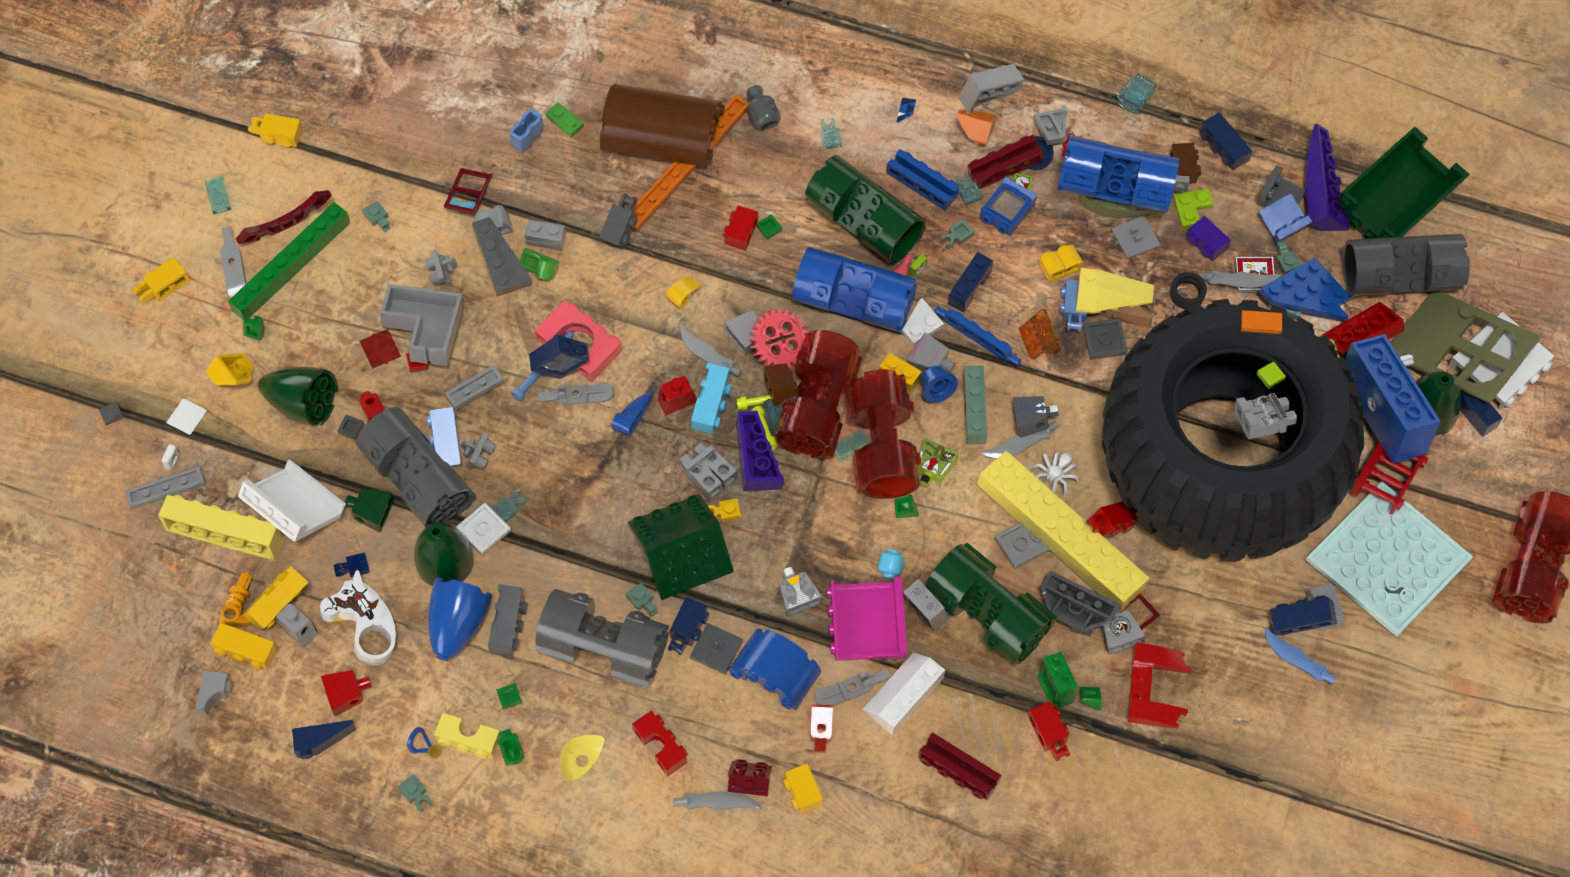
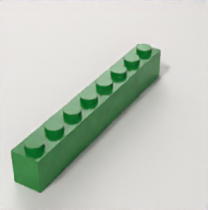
[228,202,350,321]

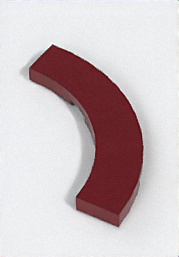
[236,190,332,244]

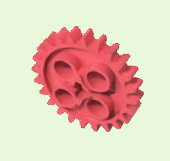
[749,308,810,369]

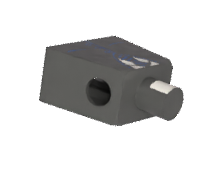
[1013,396,1059,438]

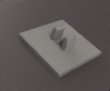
[1111,216,1161,259]

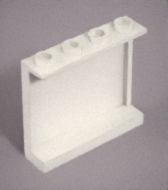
[1448,312,1554,410]
[238,459,346,542]

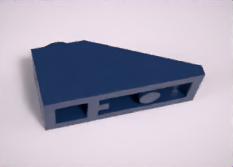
[292,720,356,759]

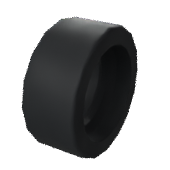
[1170,272,1207,309]

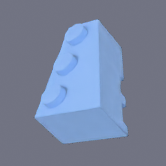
[427,407,462,468]

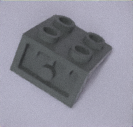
[1257,165,1306,207]

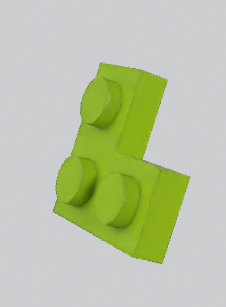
[1173,188,1214,229]

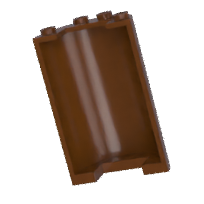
[600,84,725,167]

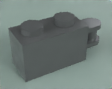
[599,193,638,249]

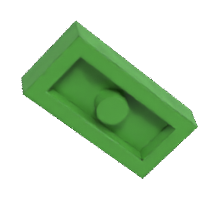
[545,102,584,138]

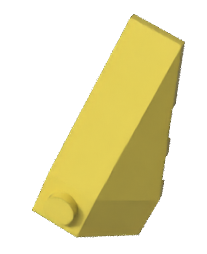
[1076,268,1154,314]

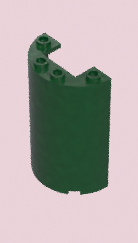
[1340,126,1470,239]

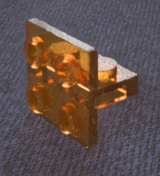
[1019,309,1061,360]

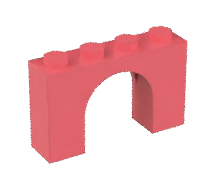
[534,300,622,382]

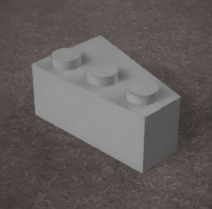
[958,64,1024,113]

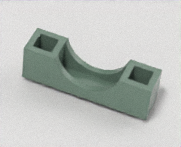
[963,366,987,444]

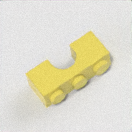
[434,713,500,759]

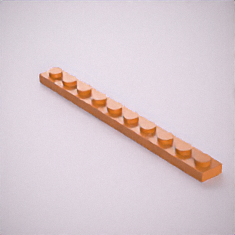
[632,95,749,232]

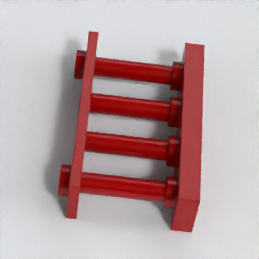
[1351,442,1429,515]

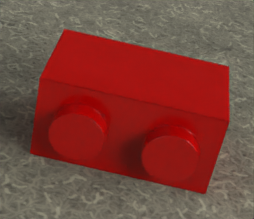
[723,205,759,251]

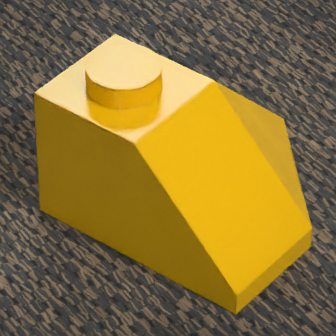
[206,353,254,385]

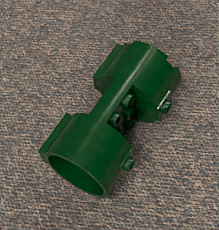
[805,155,927,264]
[925,542,1057,665]

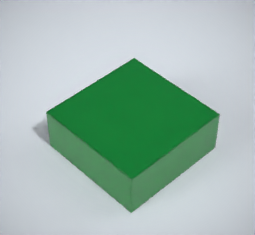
[756,214,782,240]
[496,683,522,710]

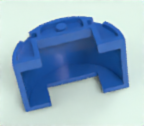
[728,629,821,710]

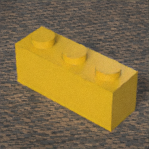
[210,623,278,670]

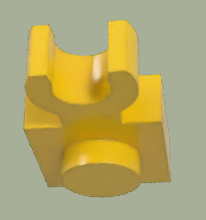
[708,498,741,522]

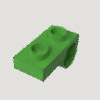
[520,248,559,280]

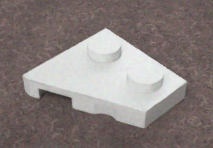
[902,298,944,347]

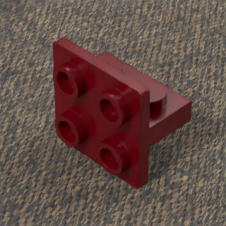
[727,759,772,797]

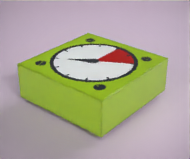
[1013,173,1033,190]
[910,254,927,278]

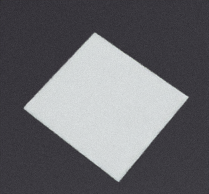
[166,398,207,435]

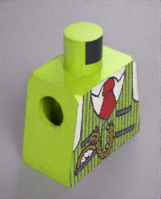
[916,438,958,487]

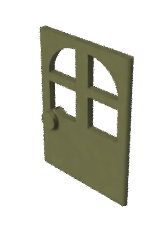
[1391,291,1540,403]

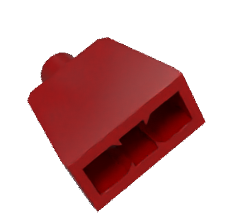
[657,376,697,416]
[359,391,385,422]
[321,670,372,717]

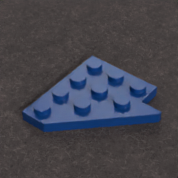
[1259,257,1351,321]

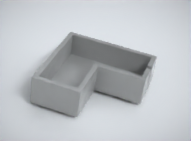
[380,284,464,366]

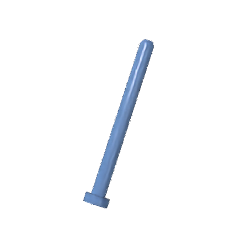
[511,331,574,402]

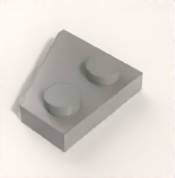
[1034,107,1067,145]

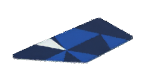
[896,97,916,123]

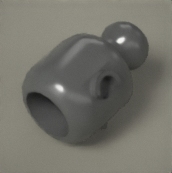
[746,85,781,131]

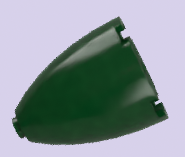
[258,367,338,425]
[1415,371,1462,435]
[414,522,474,586]

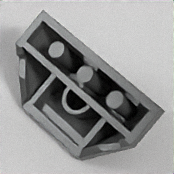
[1041,570,1121,633]

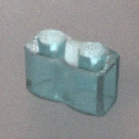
[1117,74,1156,115]

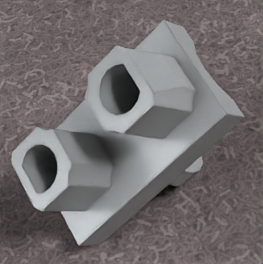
[425,249,457,286]
[461,432,496,470]

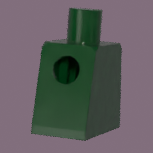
[345,488,395,533]

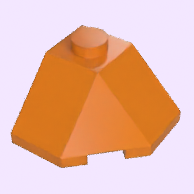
[956,110,998,145]

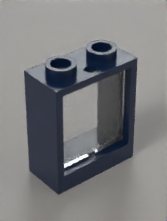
[529,335,589,379]

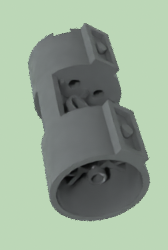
[1342,234,1470,296]
[356,407,476,527]
[536,589,669,688]

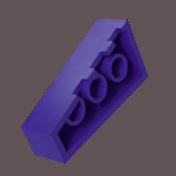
[736,411,784,491]

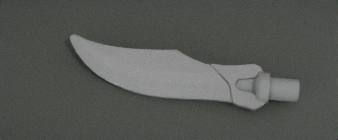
[1199,270,1281,288]
[680,325,742,377]
[981,421,1059,458]
[673,791,761,810]

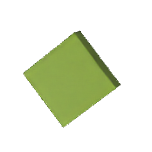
[1257,361,1286,389]

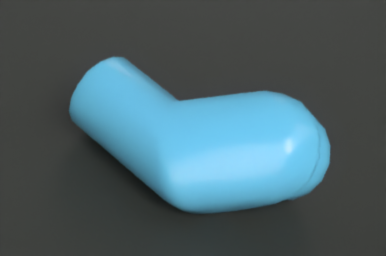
[450,199,475,212]

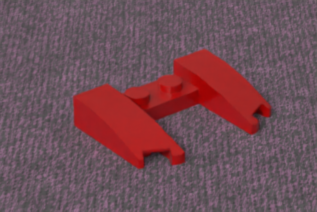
[1127,642,1191,729]

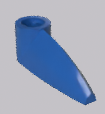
[612,391,654,435]

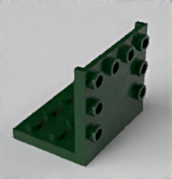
[628,494,734,600]

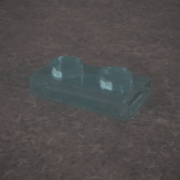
[205,176,231,215]
[763,399,789,439]
[829,428,872,463]

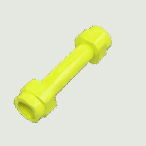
[736,395,783,410]
[751,406,778,450]

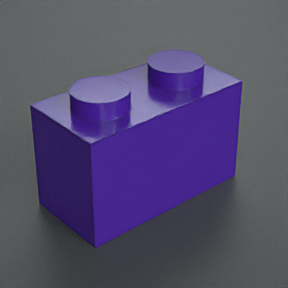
[1186,215,1231,262]

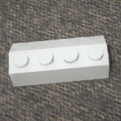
[862,652,945,735]

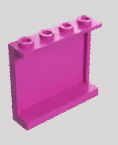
[827,577,907,661]

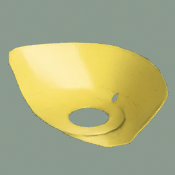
[560,735,605,782]

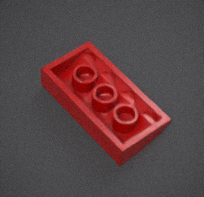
[1322,301,1405,360]

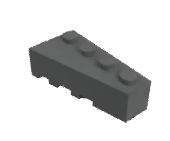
[472,217,532,297]

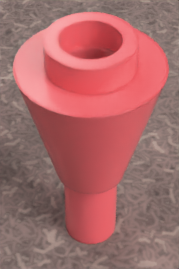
[893,255,912,275]

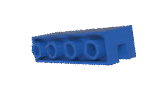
[886,149,959,211]

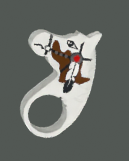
[319,570,396,666]

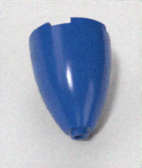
[428,578,492,661]

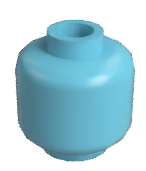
[877,549,905,579]

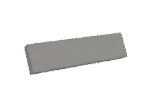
[125,466,206,510]

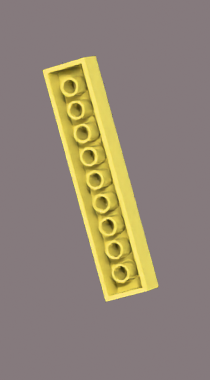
[977,451,1150,612]

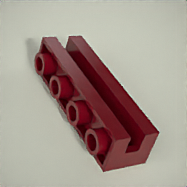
[967,134,1044,190]
[919,732,1001,800]

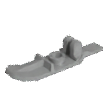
[221,226,246,296]
[538,383,614,405]
[814,669,891,709]

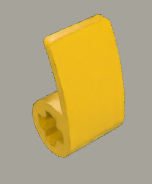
[665,276,702,308]

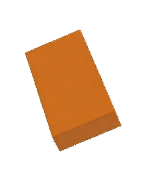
[1241,310,1282,334]

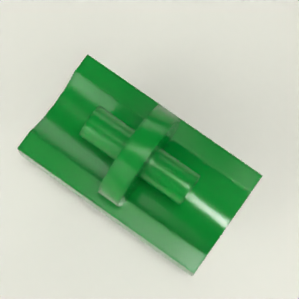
[497,729,525,766]

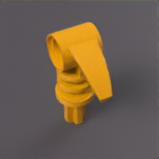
[219,573,252,627]

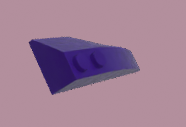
[1306,123,1350,231]

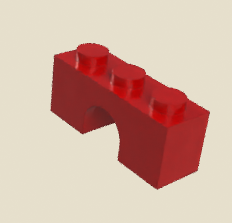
[632,710,688,777]

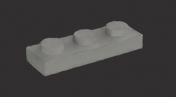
[445,365,504,410]

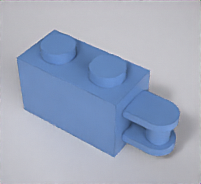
[1060,279,1087,332]

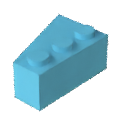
[691,363,732,434]

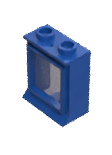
[980,177,1036,236]

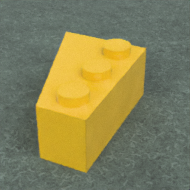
[242,566,308,630]

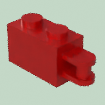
[1086,501,1138,537]
[1028,701,1070,761]

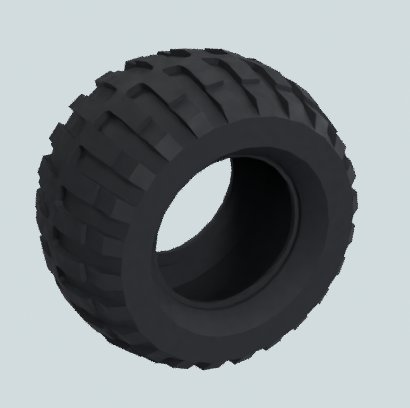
[1102,299,1364,562]

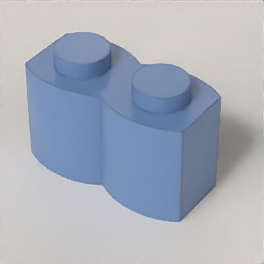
[510,109,544,152]

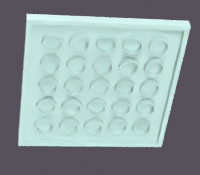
[1306,482,1473,637]

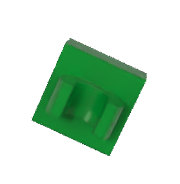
[243,316,264,341]

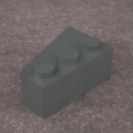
[488,584,528,657]

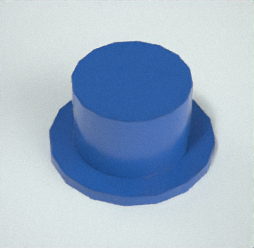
[920,366,958,403]

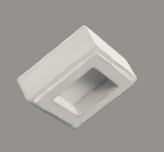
[161,444,179,471]

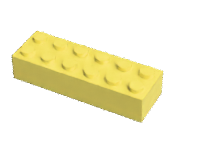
[158,495,284,561]

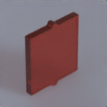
[359,329,401,369]

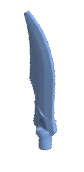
[1265,628,1336,684]

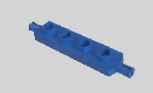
[934,306,1022,366]

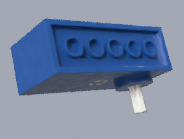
[1345,334,1441,463]

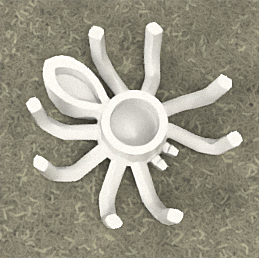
[1030,451,1079,498]

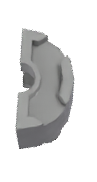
[473,205,514,235]

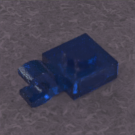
[333,552,370,577]

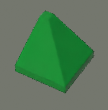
[894,495,919,518]
[1080,687,1102,710]

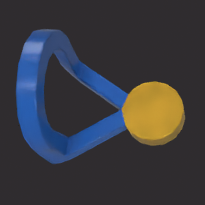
[407,726,441,758]

